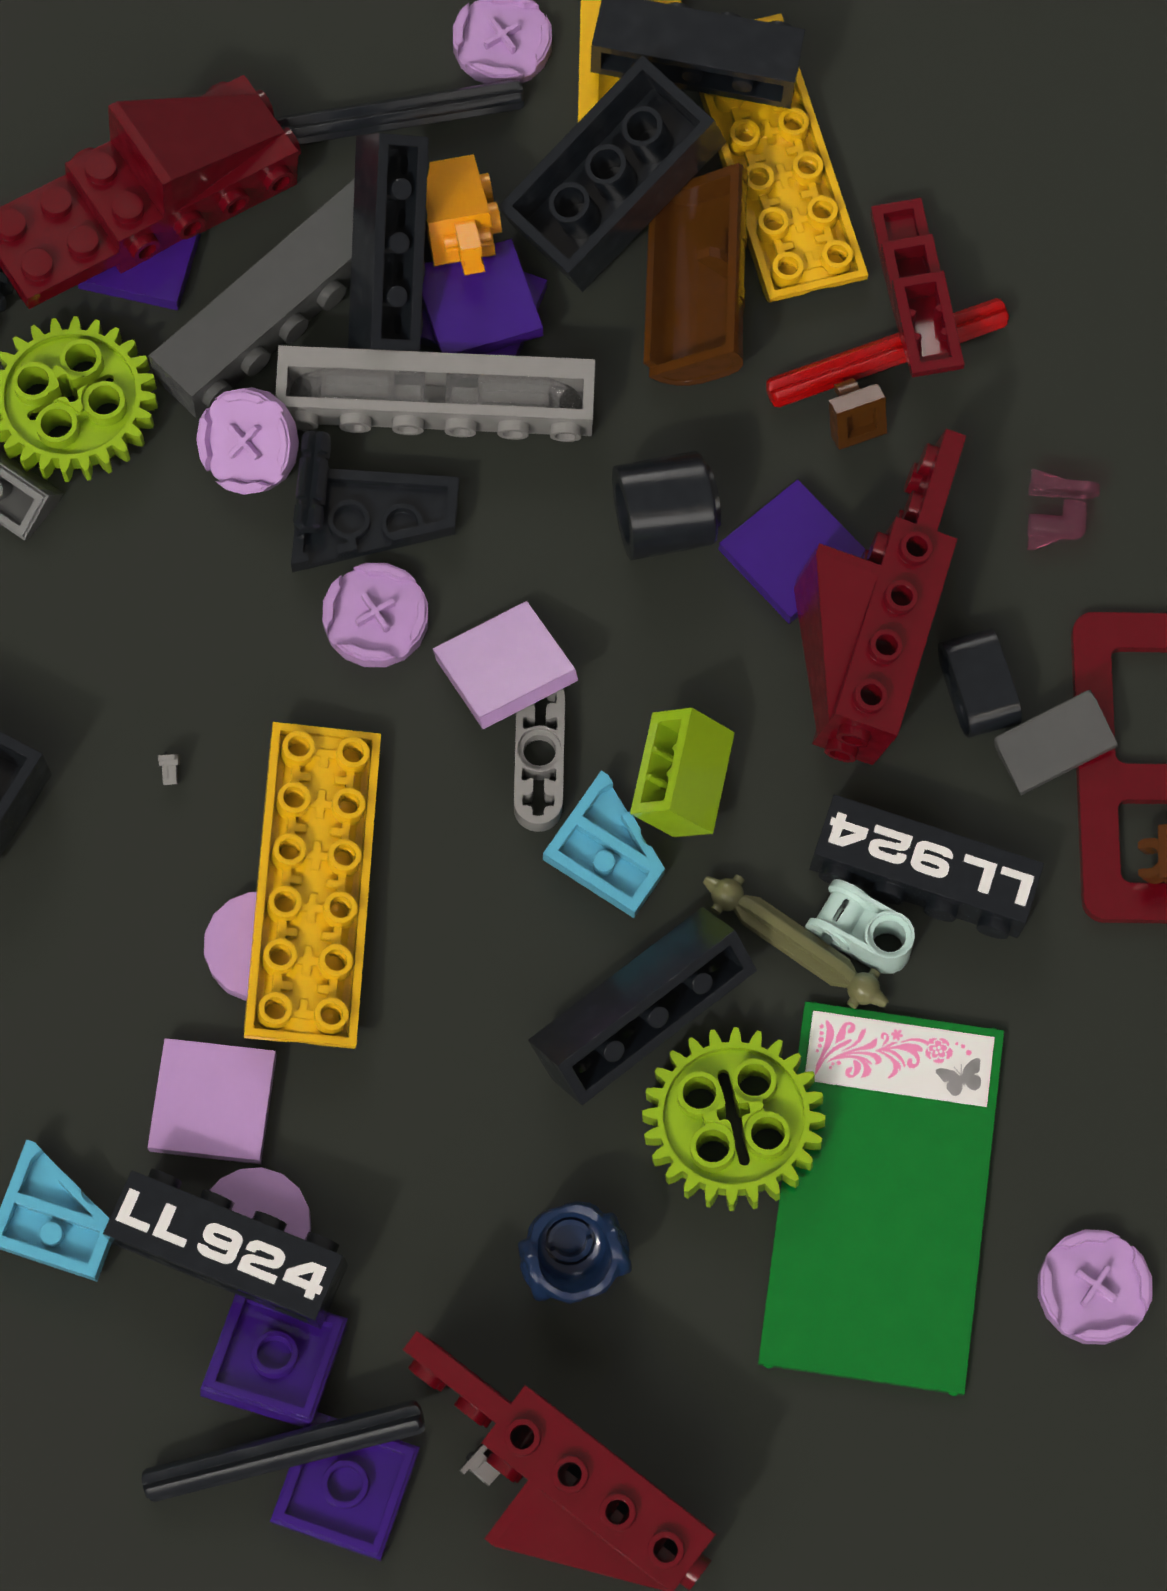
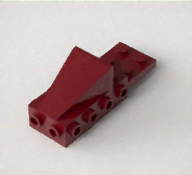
[0,75,301,309]
[794,428,966,765]
[402,1331,717,1591]

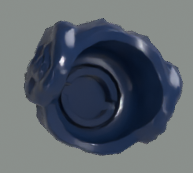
[518,1201,632,1305]

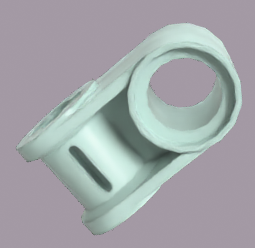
[805,879,915,974]

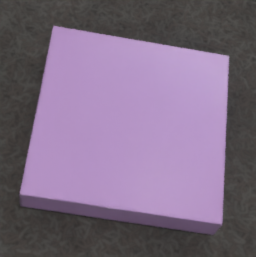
[433,601,578,729]
[147,1038,277,1164]

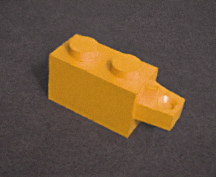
[425,154,502,276]

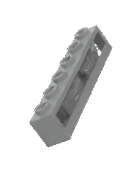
[275,345,595,442]

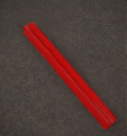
[766,298,1009,407]

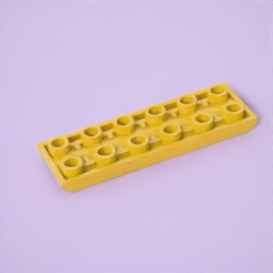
[699,13,868,303]
[243,722,381,1049]

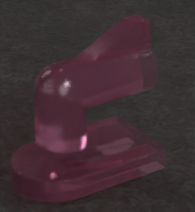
[1027,469,1100,550]

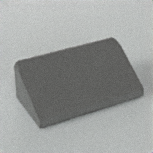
[0,450,63,541]
[994,690,1118,795]

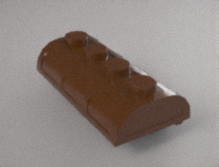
[643,163,748,386]

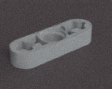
[514,689,565,832]

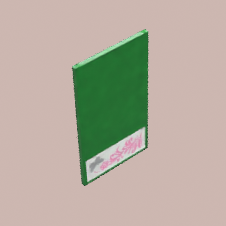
[758,1001,1004,1396]

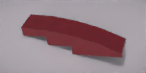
[870,198,965,378]

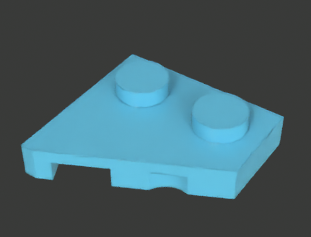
[543,770,665,918]
[0,1139,111,1282]

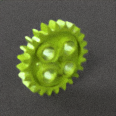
[0,316,158,482]
[642,1027,825,1211]

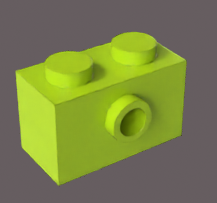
[630,708,735,837]

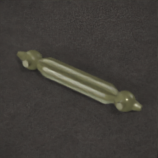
[703,875,889,1009]

